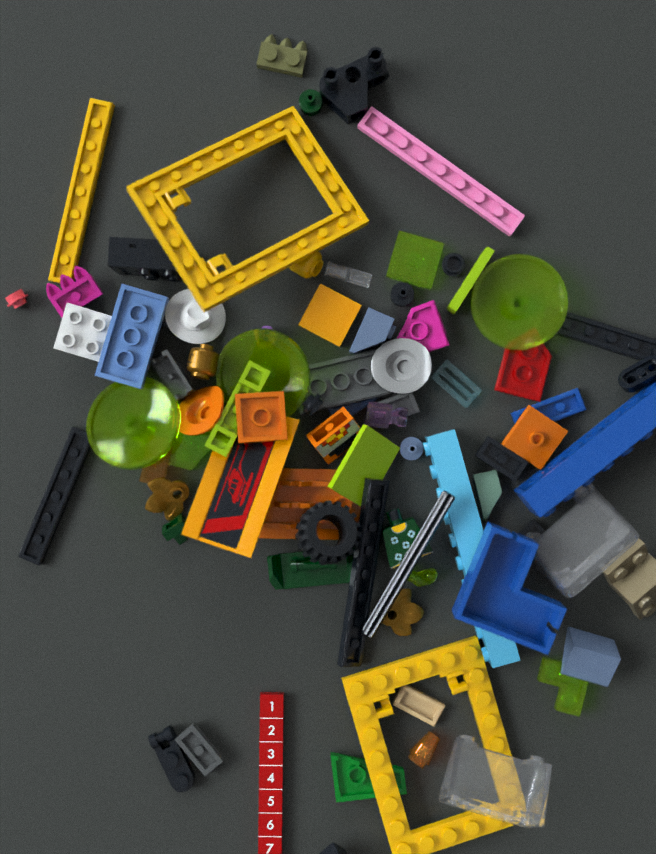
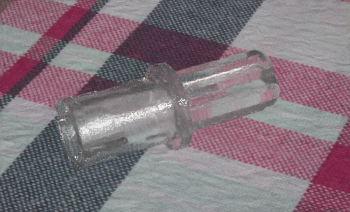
[325,261,372,287]

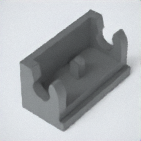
[151,349,196,403]

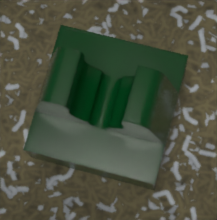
[162,513,188,545]

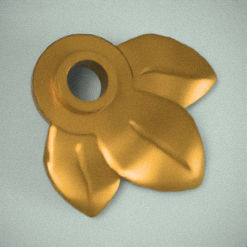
[145,478,189,520]
[383,588,424,636]

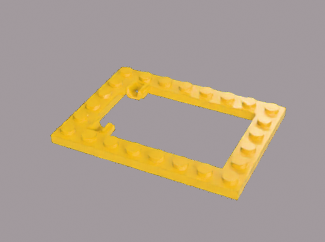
[126,106,369,313]
[341,636,530,854]

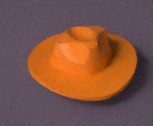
[175,386,224,436]

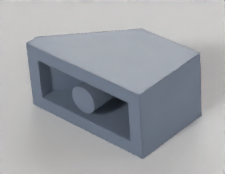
[349,307,396,355]

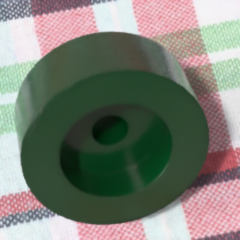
[299,89,322,116]

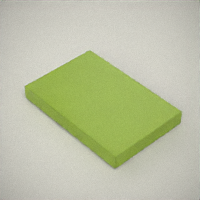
[328,424,400,507]

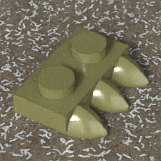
[256,34,308,78]

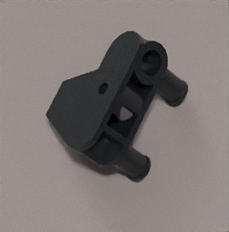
[319,47,390,124]

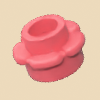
[5,289,28,309]

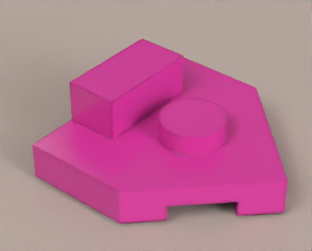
[397,300,450,352]

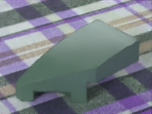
[472,470,502,521]

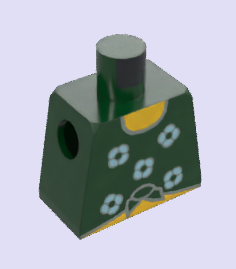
[382,508,433,569]

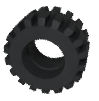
[295,500,361,565]

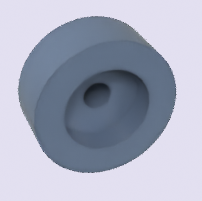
[399,437,423,460]

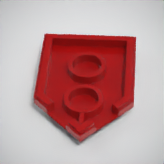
[494,328,552,402]

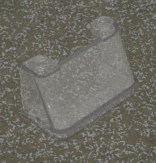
[524,484,639,598]
[438,735,552,828]

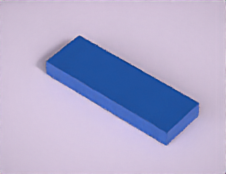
[511,388,586,424]

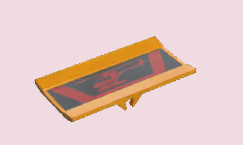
[181,416,300,558]

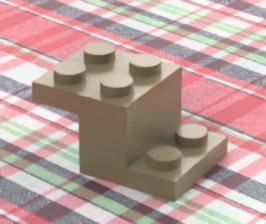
[601,537,656,620]

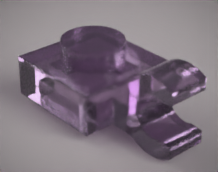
[365,401,408,429]

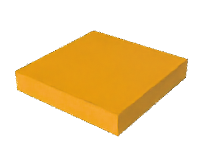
[298,283,362,347]

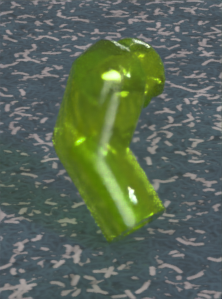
[408,568,438,587]

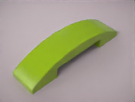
[204,360,271,457]

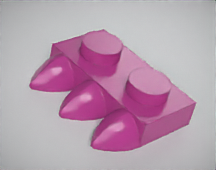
[46,266,104,318]

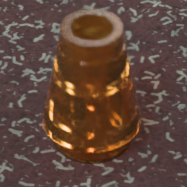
[408,731,441,769]

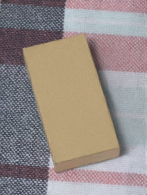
[392,685,445,727]

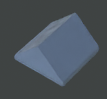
[560,627,621,687]

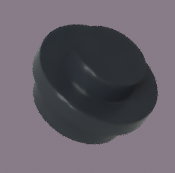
[441,253,465,277]
[302,393,324,415]

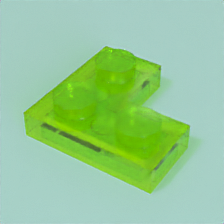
[537,656,588,717]

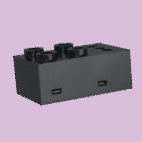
[107,237,182,282]

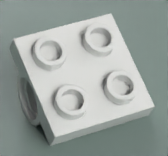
[53,303,112,362]

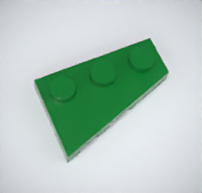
[330,752,407,803]

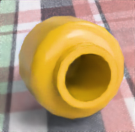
[289,251,324,279]

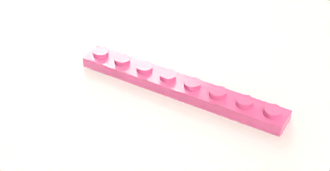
[357,106,525,237]

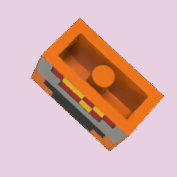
[306,406,360,465]

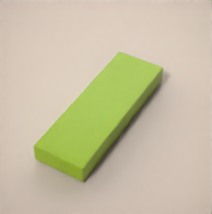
[446,247,495,314]

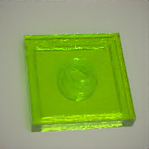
[386,231,444,290]

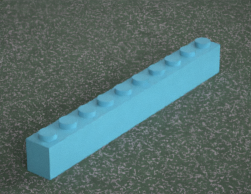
[422,429,521,668]

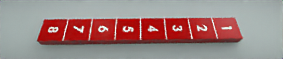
[258,692,284,854]

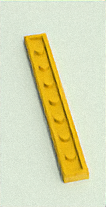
[48,98,115,284]

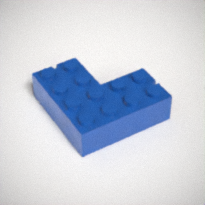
[452,522,567,655]

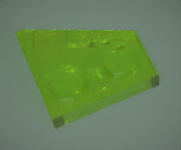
[169,428,213,470]

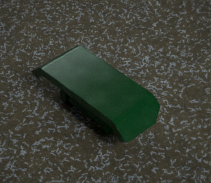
[267,549,354,590]

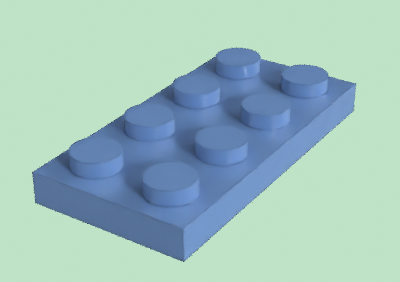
[95,284,169,389]

